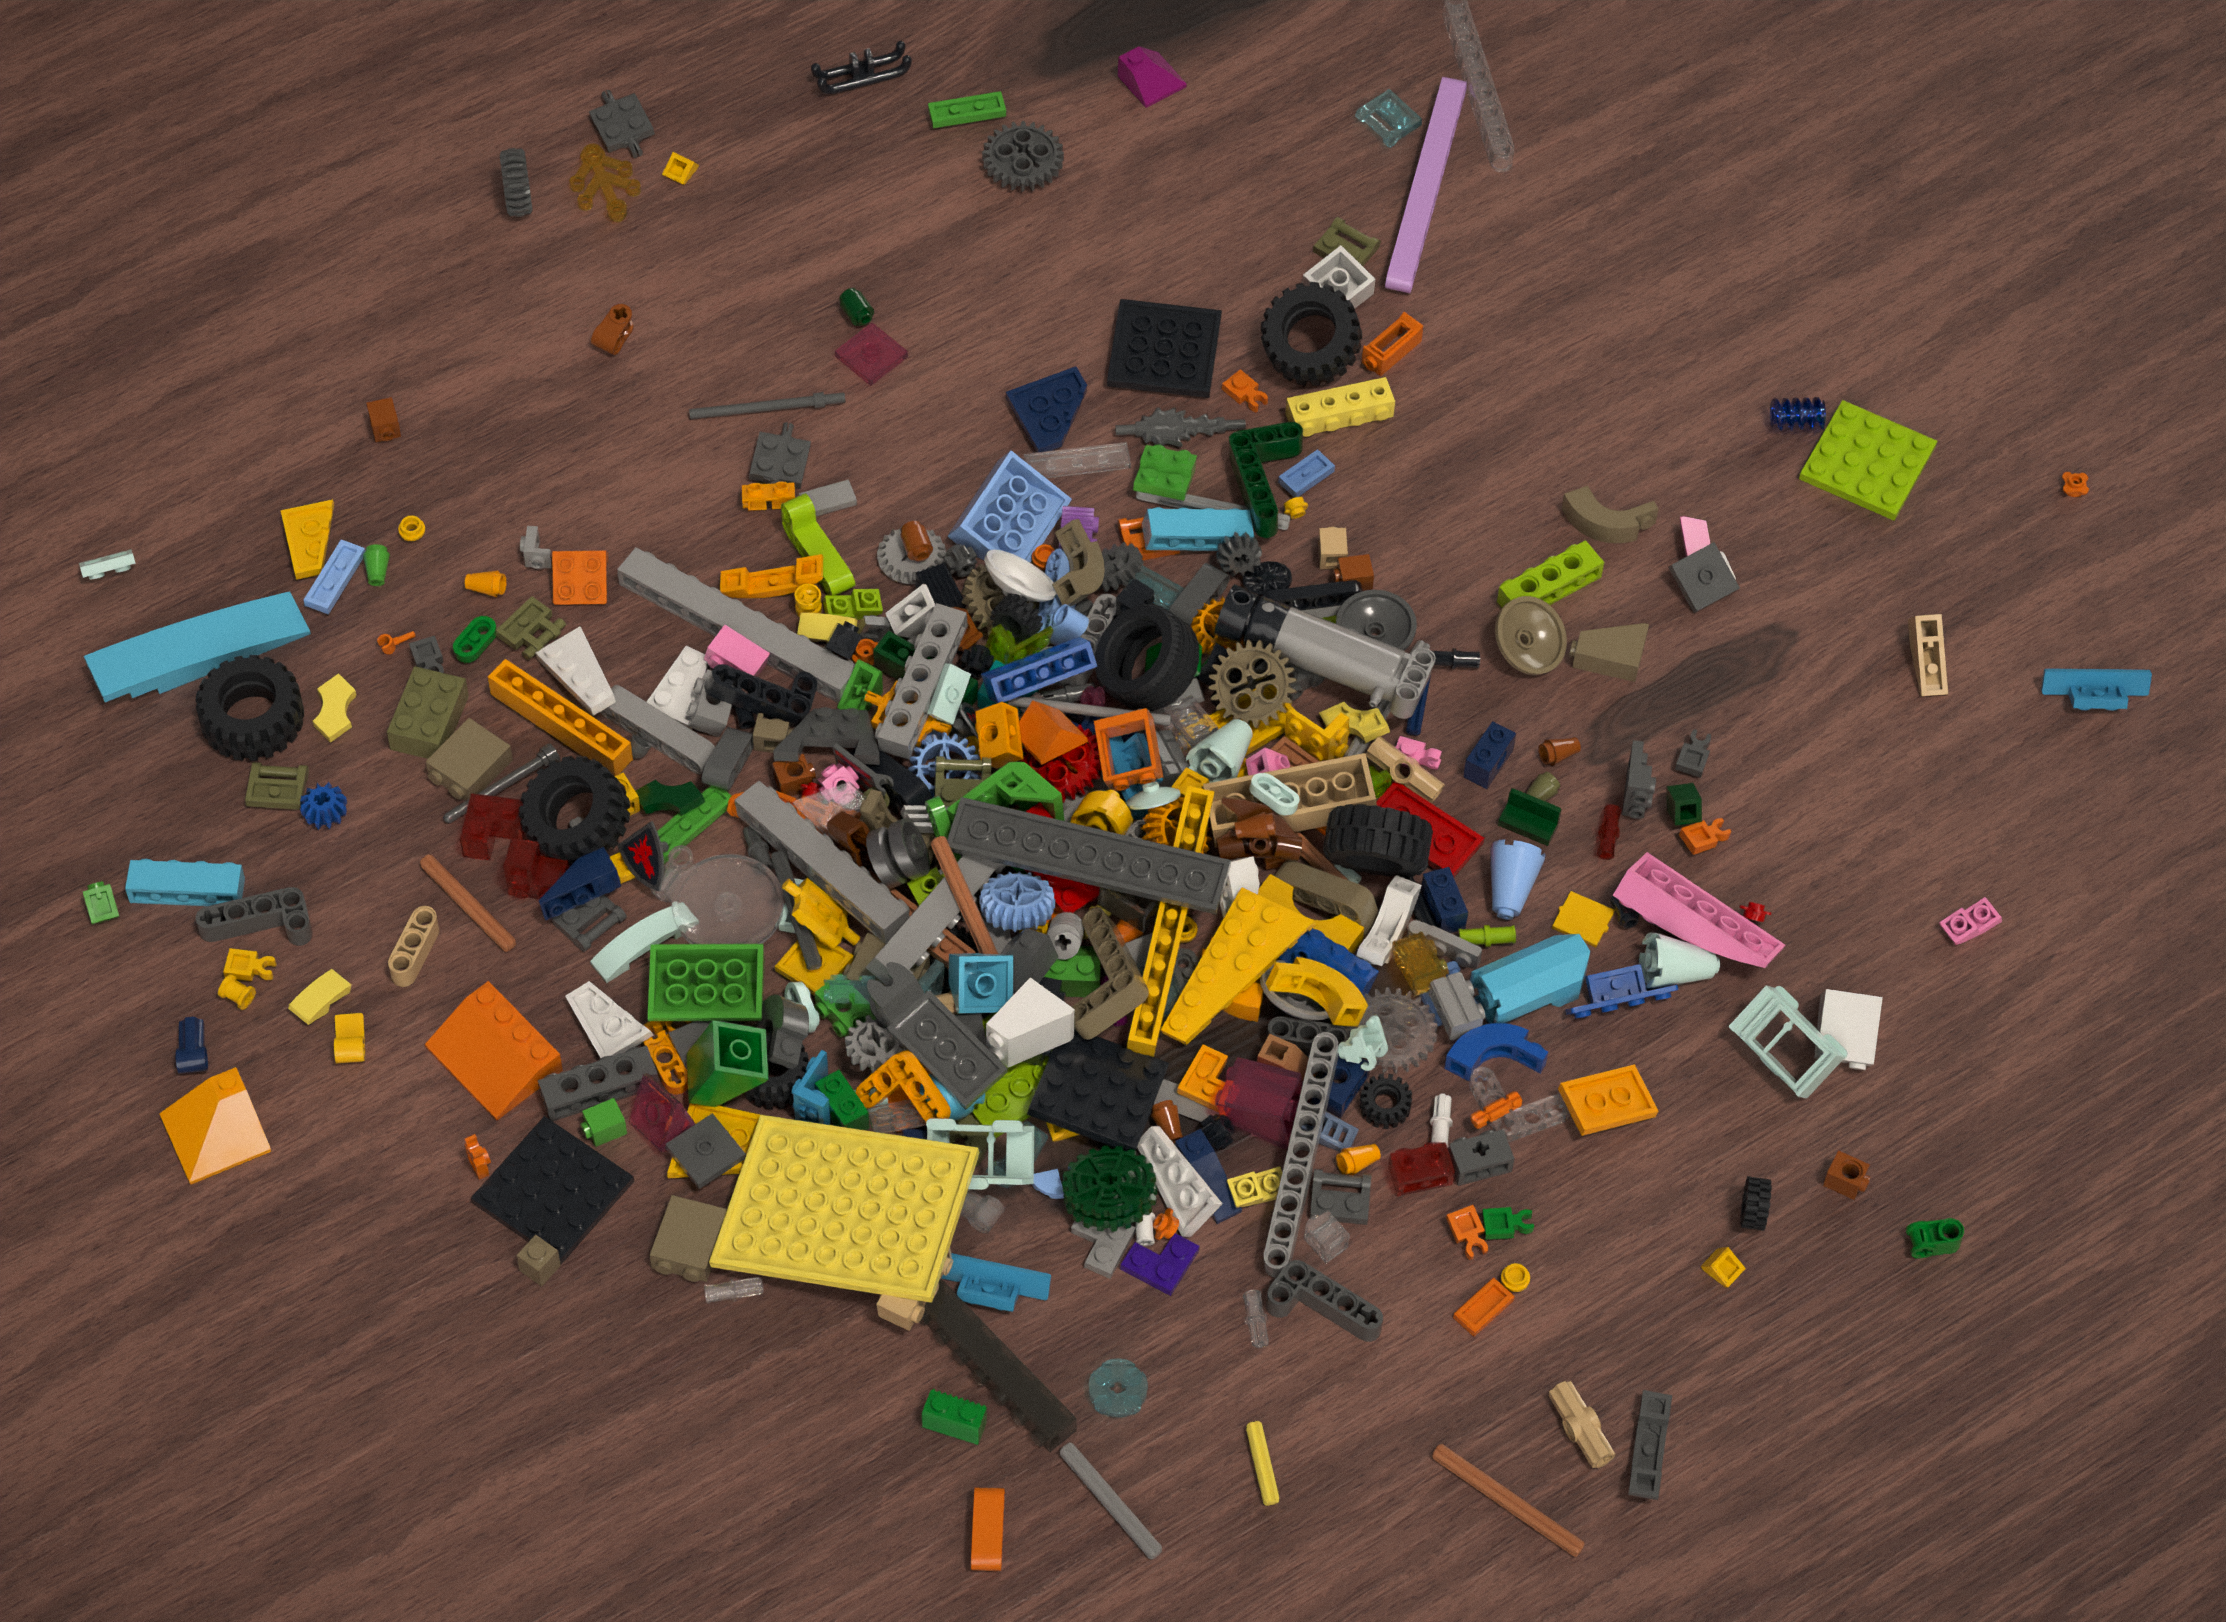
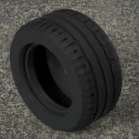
[1095,604,1199,712]

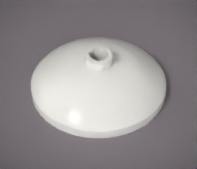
[984,550,1057,602]

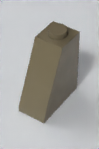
[1569,623,1649,682]

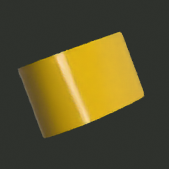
[334,1013,365,1064]

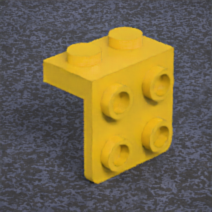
[1285,708,1350,762]

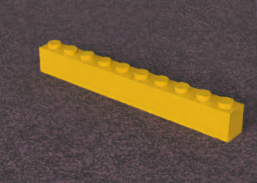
[1127,786,1214,1057]

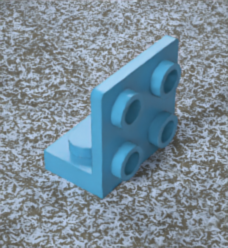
[791,1050,830,1125]

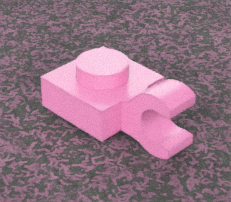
[1396,736,1442,770]

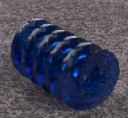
[1770,397,1826,431]

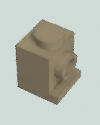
[753,713,793,753]

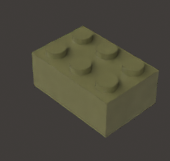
[387,666,469,759]

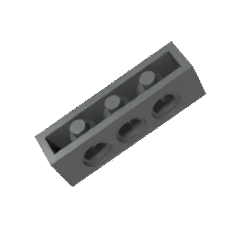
[538,1045,659,1121]

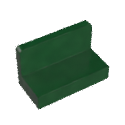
[1498,788,1562,846]

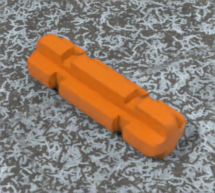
[1470,1091,1523,1129]

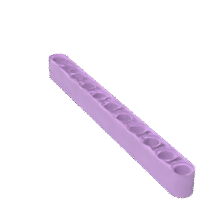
[1385,77,1467,293]

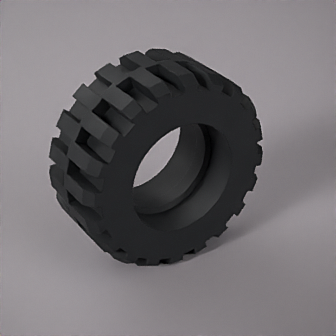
[1261,282,1362,386]
[195,655,304,761]
[519,756,630,866]
[1323,804,1433,877]

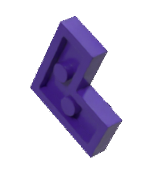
[1120,1233,1200,1296]

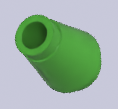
[363,544,390,586]

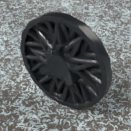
[1243,561,1292,597]

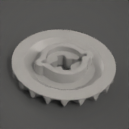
[877,525,946,584]

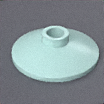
[1126,782,1181,810]

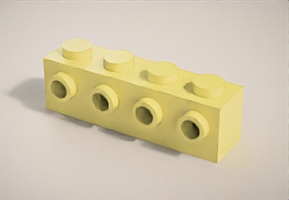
[1285,377,1395,437]

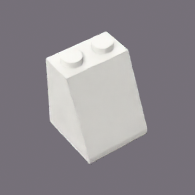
[986,978,1075,1067]
[1814,989,1883,1070]

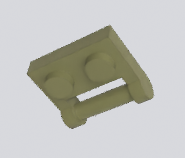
[1313,217,1381,266]
[934,756,991,806]
[245,762,309,810]

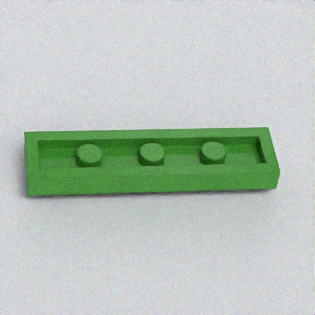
[657,786,731,864]

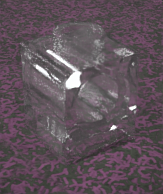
[1304,1210,1350,1263]

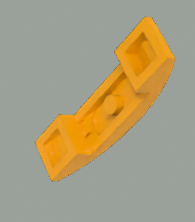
[720,554,824,598]

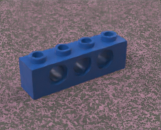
[981,637,1097,703]

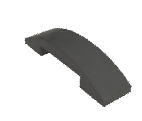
[1628,1390,1672,1500]

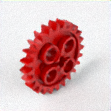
[1019,725,1102,803]

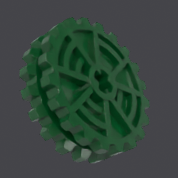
[1062,1146,1157,1232]

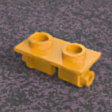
[742,482,795,511]

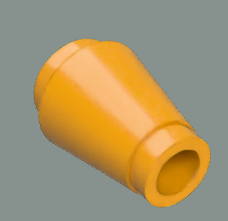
[465,570,507,597]
[1336,1144,1381,1175]

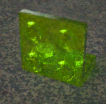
[985,624,1054,665]

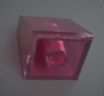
[1215,1057,1308,1150]

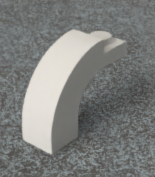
[1356,875,1422,966]

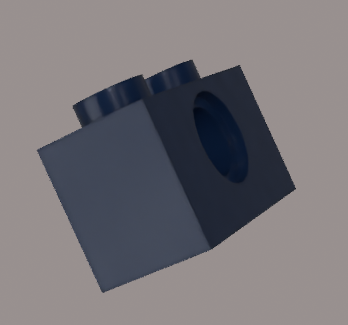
[1463,721,1516,789]
[1421,867,1468,933]
[1311,1055,1370,1119]

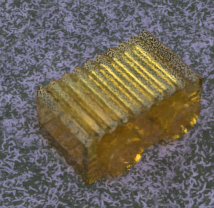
[1392,931,1449,996]

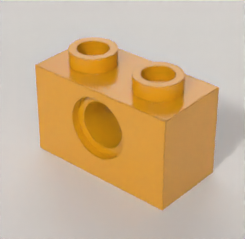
[975,702,1023,769]

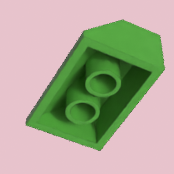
[1044,946,1100,997]

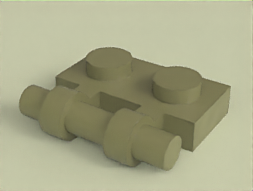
[495,596,566,660]

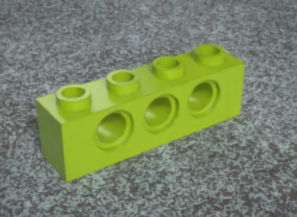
[1497,540,1604,608]

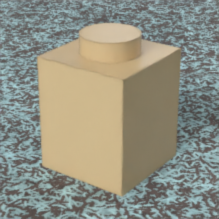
[1318,527,1348,569]

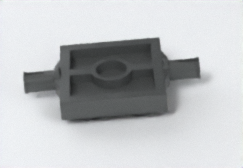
[589,90,655,158]
[749,422,811,489]

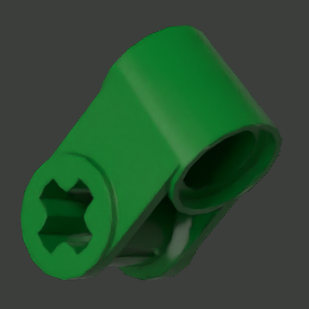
[1905,1218,1964,1259]

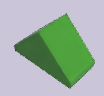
[837,659,883,711]

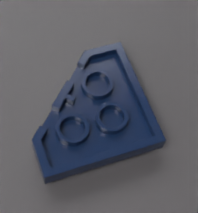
[1006,366,1087,455]

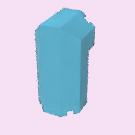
[1470,934,1591,1023]

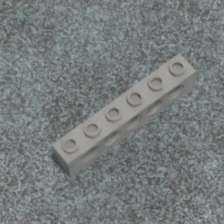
[875,603,968,759]

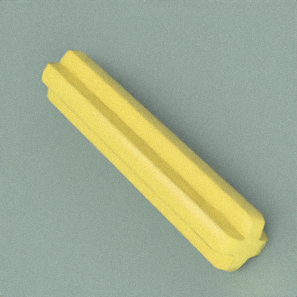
[1246,1421,1279,1506]

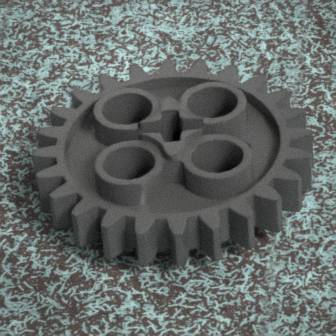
[982,121,1064,192]

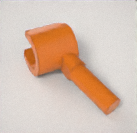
[377,631,416,655]

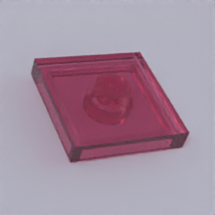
[835,322,908,386]

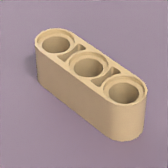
[388,906,440,987]

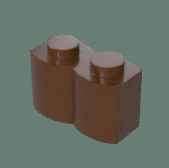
[827,811,873,871]

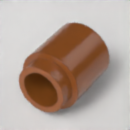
[900,521,933,561]

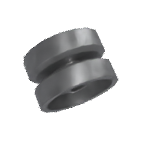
[867,818,930,889]

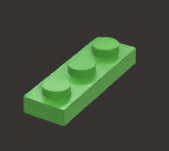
[928,91,1006,128]

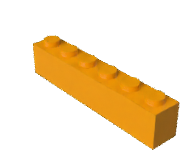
[488,659,633,776]

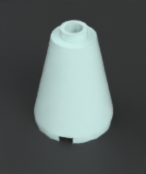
[1186,719,1253,783]
[1639,932,1720,989]

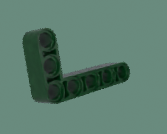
[1229,422,1303,538]

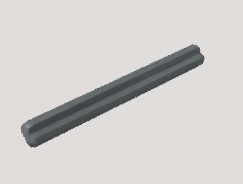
[771,850,822,971]

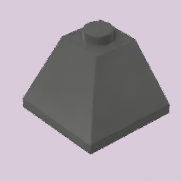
[1001,928,1058,993]

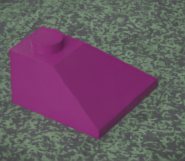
[1118,46,1187,108]

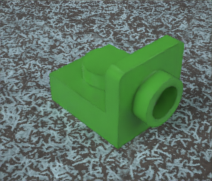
[83,881,119,925]

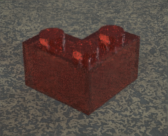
[460,793,525,861]
[503,838,569,899]

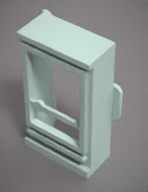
[1728,986,1848,1098]
[926,1118,1034,1190]

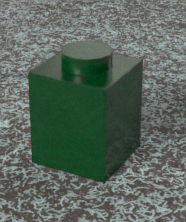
[1666,783,1702,826]

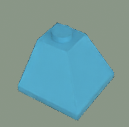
[949,953,1013,1013]

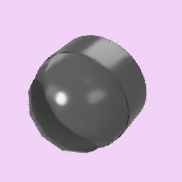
[629,735,651,759]

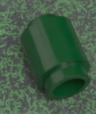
[839,288,874,326]

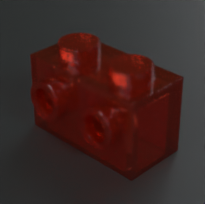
[1388,1142,1455,1197]

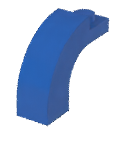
[1444,1023,1548,1081]

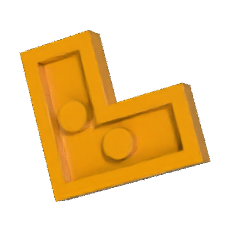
[1177,1044,1241,1117]

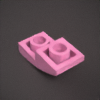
[1939,897,2002,945]

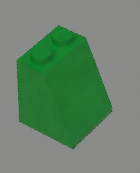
[687,1020,768,1107]

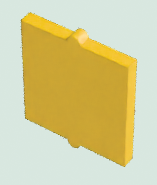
[1552,891,1615,948]

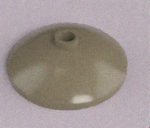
[1495,596,1567,675]

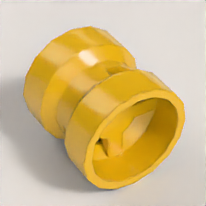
[794,583,822,618]

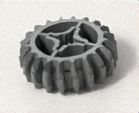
[500,148,533,217]

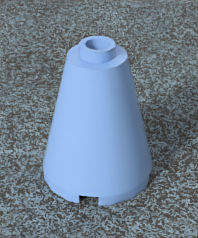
[1490,840,1546,920]

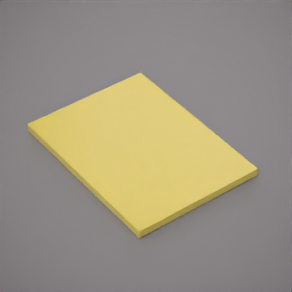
[709,1115,980,1303]

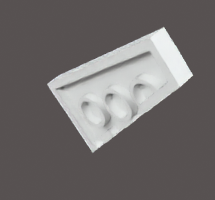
[535,627,616,716]
[1137,1126,1223,1237]

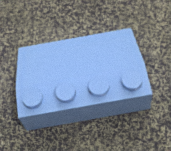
[947,450,1072,562]

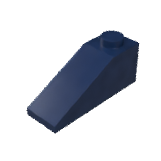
[1175,1129,1242,1224]

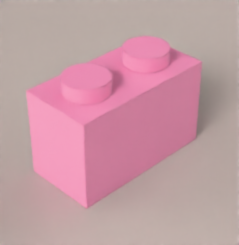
[704,625,770,677]

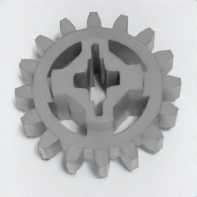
[845,1015,906,1073]

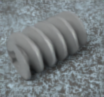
[1047,912,1084,960]

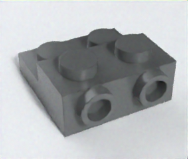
[1622,740,1656,819]

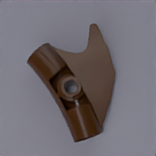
[1216,797,1302,861]

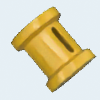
[218,974,256,1010]

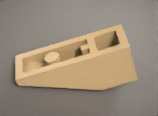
[1908,614,1948,696]

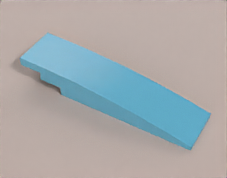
[84,592,311,702]

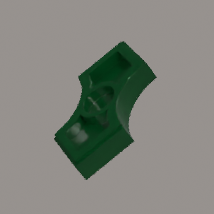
[635,779,705,816]

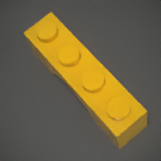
[1258,874,1364,954]

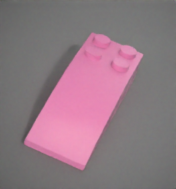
[1613,852,1785,968]

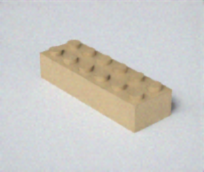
[1203,753,1377,847]

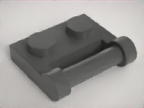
[552,895,627,952]
[1310,1169,1372,1225]

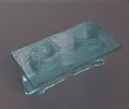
[824,975,881,1004]

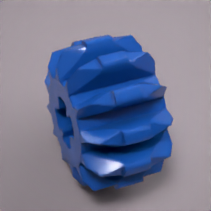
[300,782,347,830]

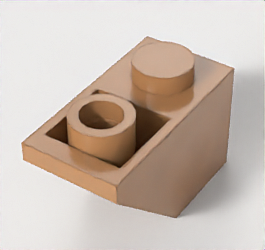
[1256,1034,1319,1091]

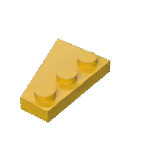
[281,499,334,580]

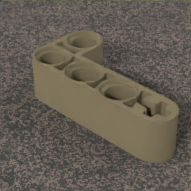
[1274,860,1379,939]

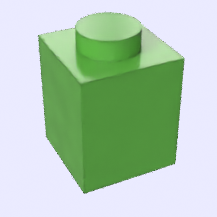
[580,1098,627,1147]

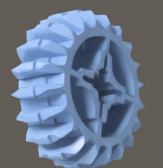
[908,732,981,798]
[979,871,1055,932]

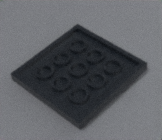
[1107,299,1222,398]
[1027,1028,1169,1151]
[471,1116,634,1264]

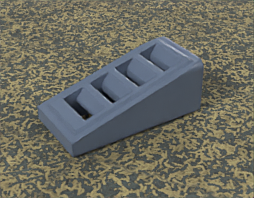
[1301,1103,1359,1152]

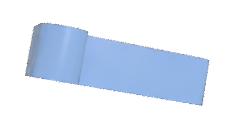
[1037,549,1089,646]

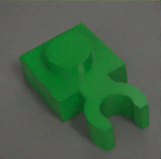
[1482,1207,1534,1240]

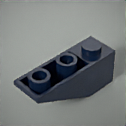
[539,847,622,921]

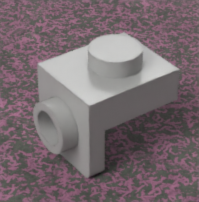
[520,526,552,569]

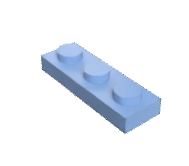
[304,540,365,615]

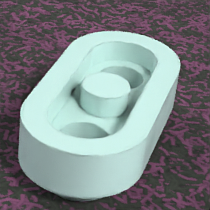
[1249,773,1300,815]
[784,982,820,1033]

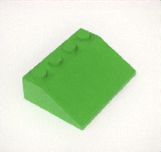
[648,944,765,1021]

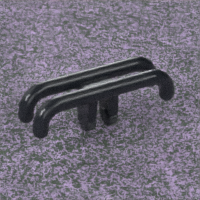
[811,41,912,95]

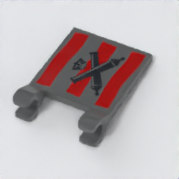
[832,743,897,812]

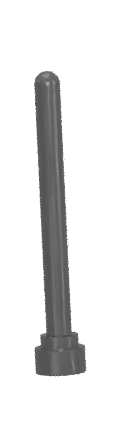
[443,743,561,823]

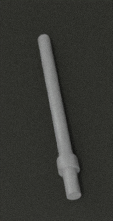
[1008,696,1171,726]

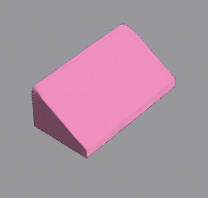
[1680,517,1710,557]

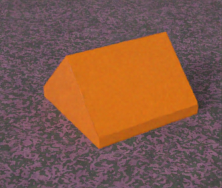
[1019,700,1088,765]

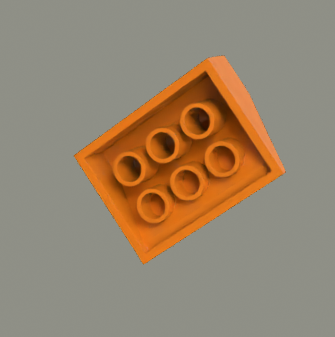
[425,981,563,1121]

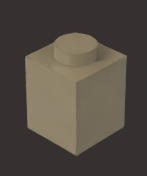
[517,1235,561,1287]

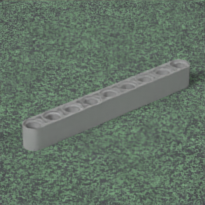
[1264,1032,1339,1278]

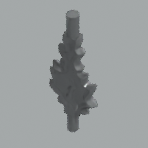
[1115,407,1246,448]

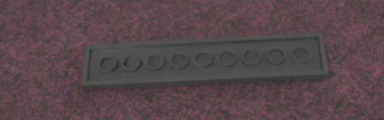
[947,797,1231,915]

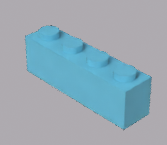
[1142,507,1254,551]
[125,859,245,906]

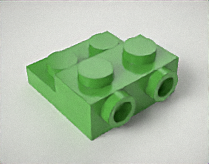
[1133,444,1197,501]

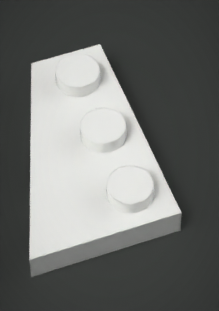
[565,981,654,1058]

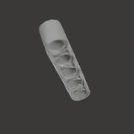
[600,685,715,775]

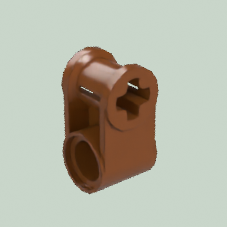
[591,304,634,355]

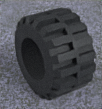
[745,1031,809,1110]

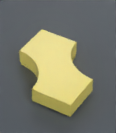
[313,673,356,743]
[1319,702,1390,743]

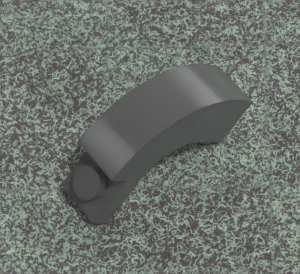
[757,994,809,1069]

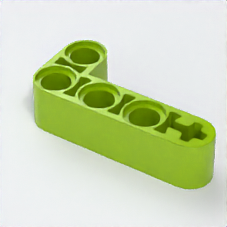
[781,493,855,596]

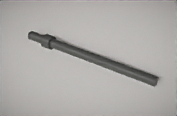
[689,392,846,419]

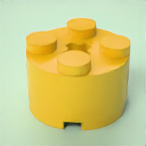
[1070,789,1133,835]

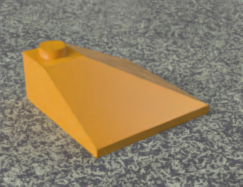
[159,1067,272,1185]

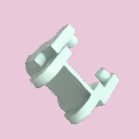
[1338,1016,1388,1071]

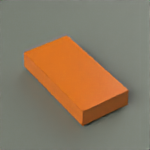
[1453,1277,1515,1337]

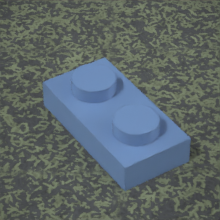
[1278,449,1335,498]

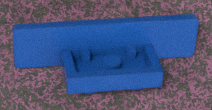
[1565,964,1678,1019]

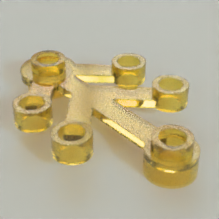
[569,144,641,222]

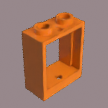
[1094,708,1163,791]

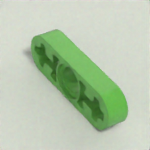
[925,796,961,862]

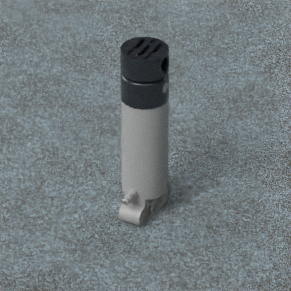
[1214,584,1436,719]

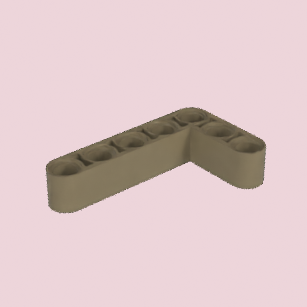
[1072,907,1149,1040]

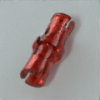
[1597,804,1621,860]

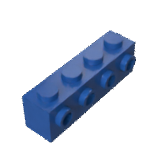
[1278,929,1379,998]

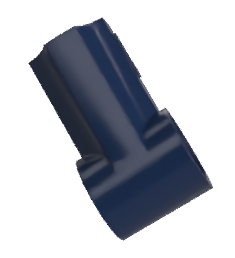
[176,1017,208,1074]

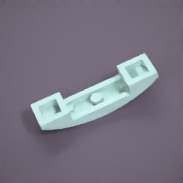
[590,904,699,983]

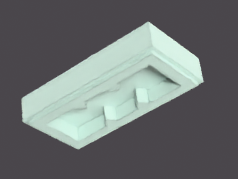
[927,663,971,724]

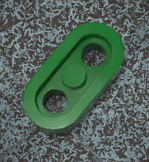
[453,616,497,663]

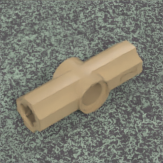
[1366,736,1445,803]
[1548,1381,1615,1468]

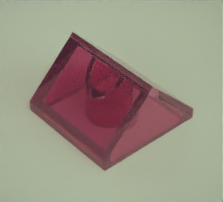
[629,1073,695,1152]

